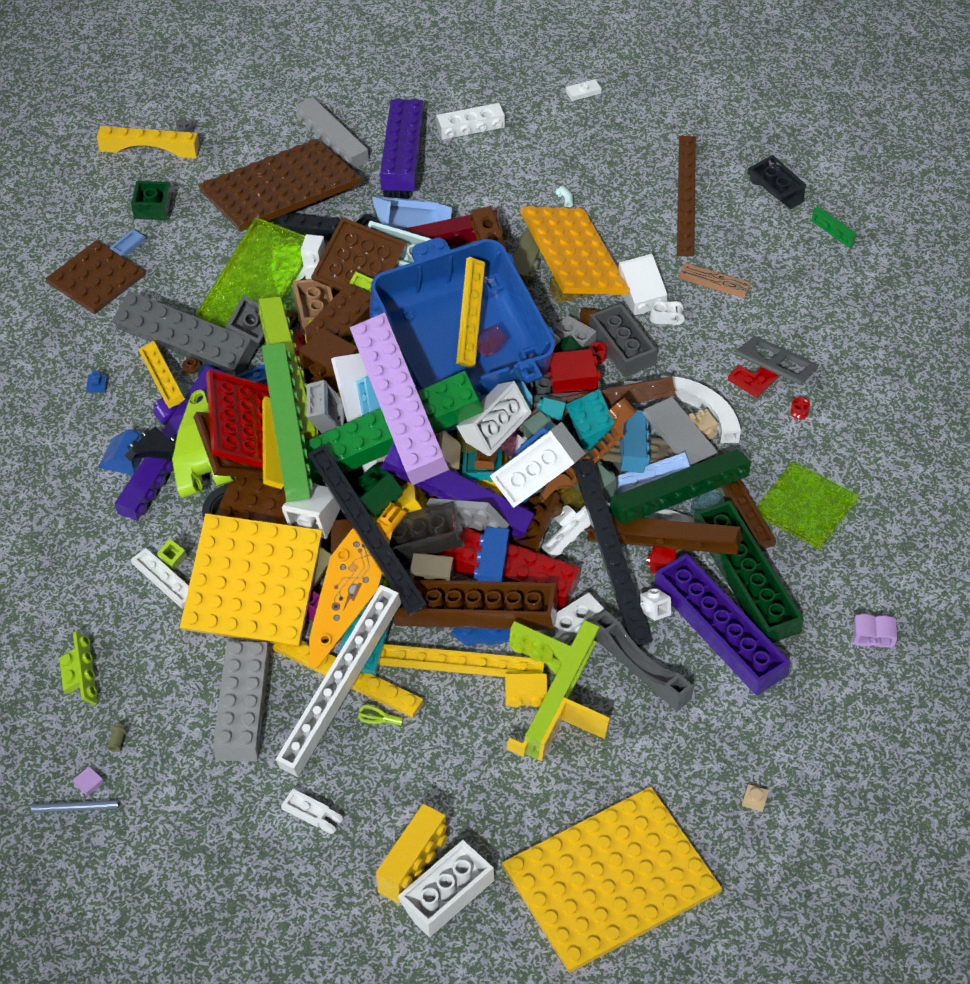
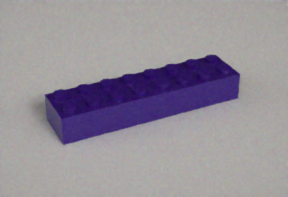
[380,98,424,191]
[654,554,791,696]

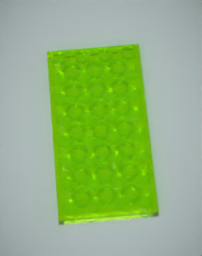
[194,217,306,329]

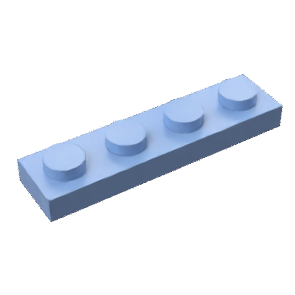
[616,452,690,494]

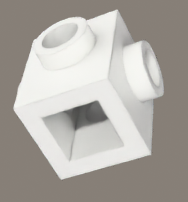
[640,589,671,621]

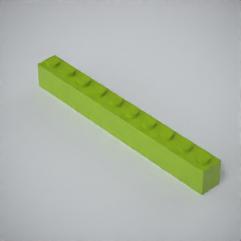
[259,297,318,440]

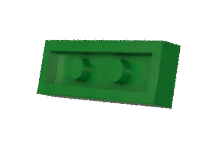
[811,207,856,248]

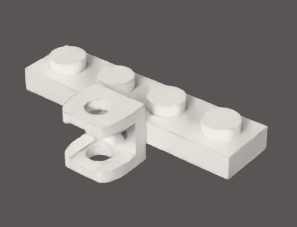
[541,501,610,558]

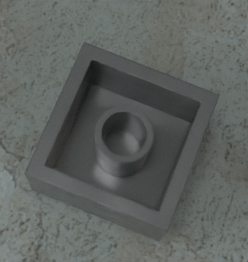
[226,296,264,348]

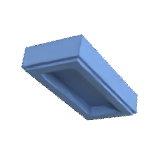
[110,229,146,258]

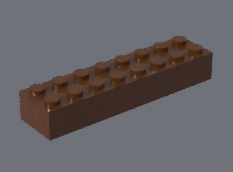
[393,580,559,630]

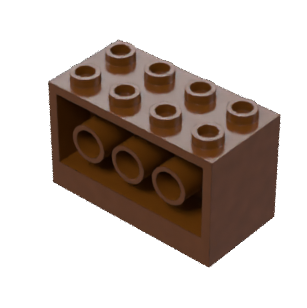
[299,328,358,397]

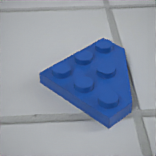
[451,628,510,646]

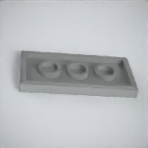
[643,397,718,466]

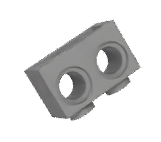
[555,315,597,350]

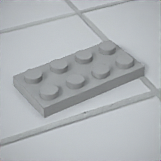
[426,498,509,530]

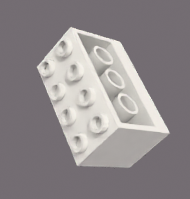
[490,422,585,508]

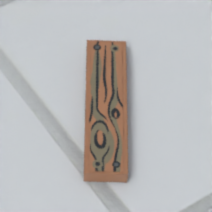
[678,263,751,299]

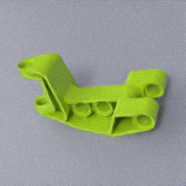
[172,390,236,498]

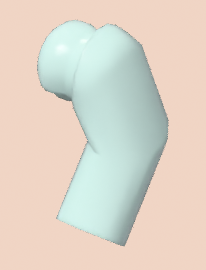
[556,186,573,207]

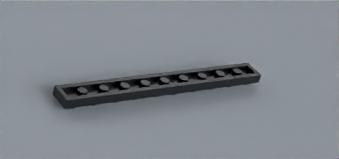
[307,444,427,617]
[572,459,652,647]

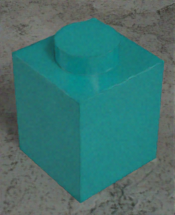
[537,394,566,421]

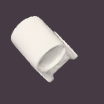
[649,301,685,325]

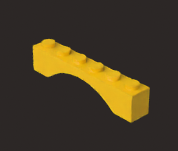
[97,126,200,158]

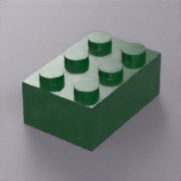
[351,464,404,517]

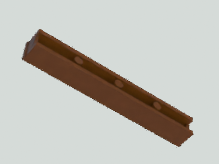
[584,515,743,555]

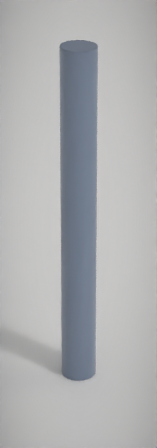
[31,800,119,813]

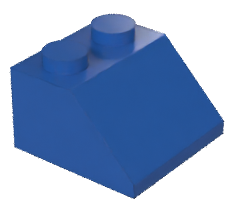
[99,430,143,475]

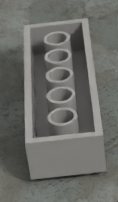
[213,642,270,761]

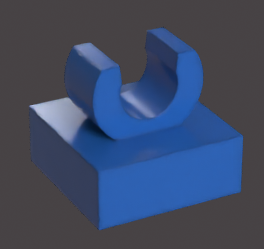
[86,371,108,393]

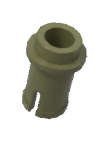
[107,724,127,752]

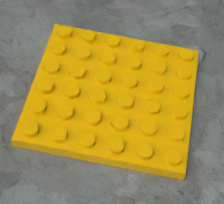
[180,514,323,647]

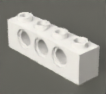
[436,103,505,140]
[535,593,604,644]

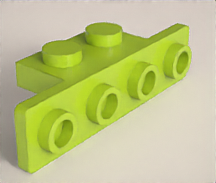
[59,631,98,706]

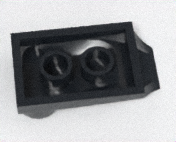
[747,155,806,209]

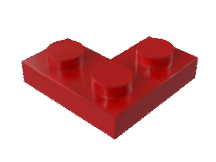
[728,365,779,398]

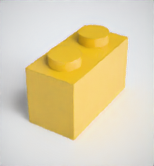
[505,674,547,707]

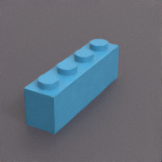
[620,410,650,473]

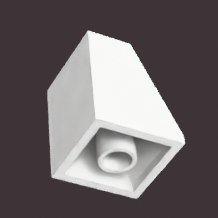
[619,254,667,315]
[282,483,340,539]

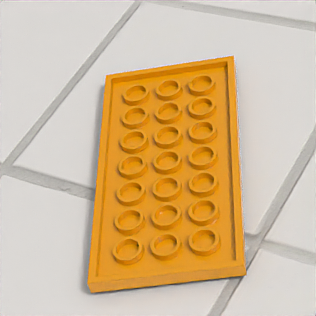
[520,206,630,295]

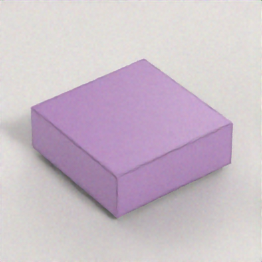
[73,767,104,796]

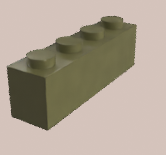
[513,227,543,288]

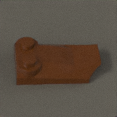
[511,492,563,553]

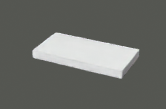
[331,353,369,423]

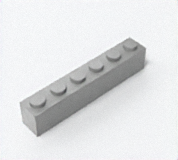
[296,97,369,170]

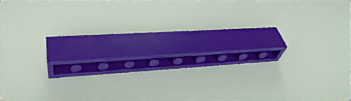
[115,366,225,521]

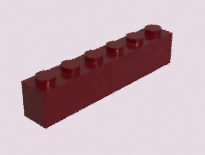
[400,209,501,246]

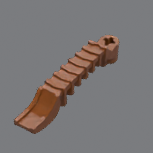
[539,397,637,503]

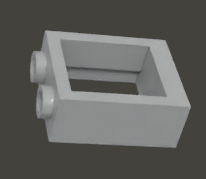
[307,380,344,434]

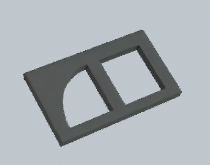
[736,336,819,385]

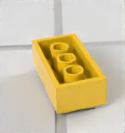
[376,804,448,904]

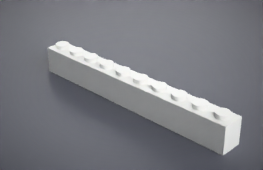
[276,585,401,777]

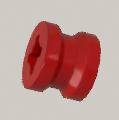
[589,342,607,364]
[790,397,810,420]

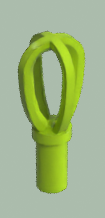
[358,704,403,726]

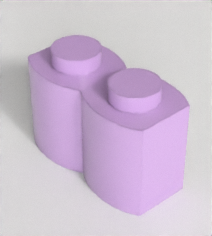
[853,614,897,647]

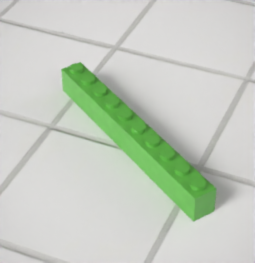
[262,343,313,502]

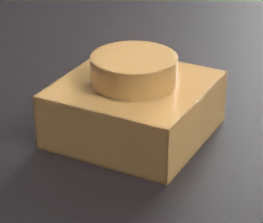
[742,784,769,812]

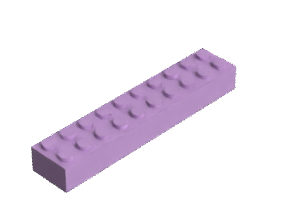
[350,313,449,485]

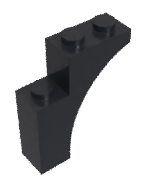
[124,426,205,477]

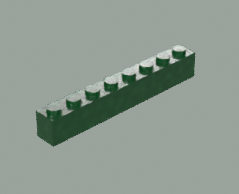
[609,449,751,525]

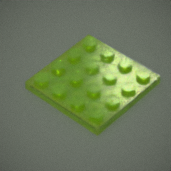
[756,461,859,550]

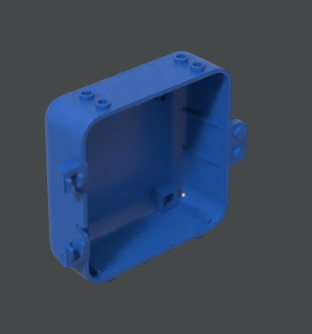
[369,238,555,400]

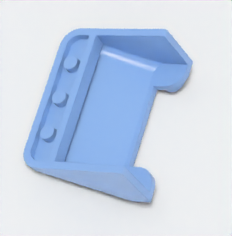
[372,196,452,229]

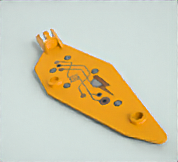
[309,502,407,669]

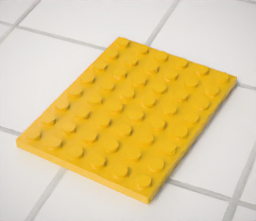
[502,787,722,974]

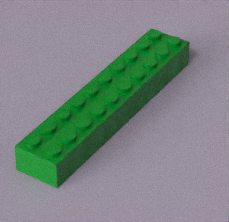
[302,371,483,485]

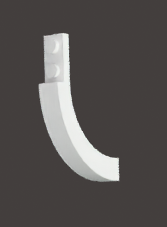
[624,376,741,443]

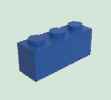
[474,527,509,582]

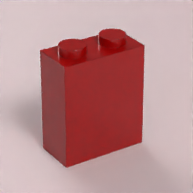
[548,349,601,393]

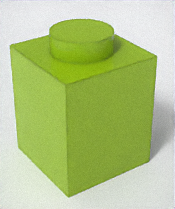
[157,539,187,571]

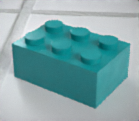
[566,389,622,452]

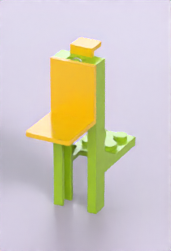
[506,620,610,761]

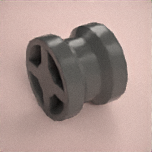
[176,117,194,133]

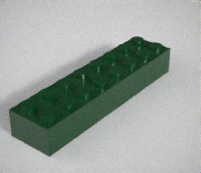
[694,501,804,643]

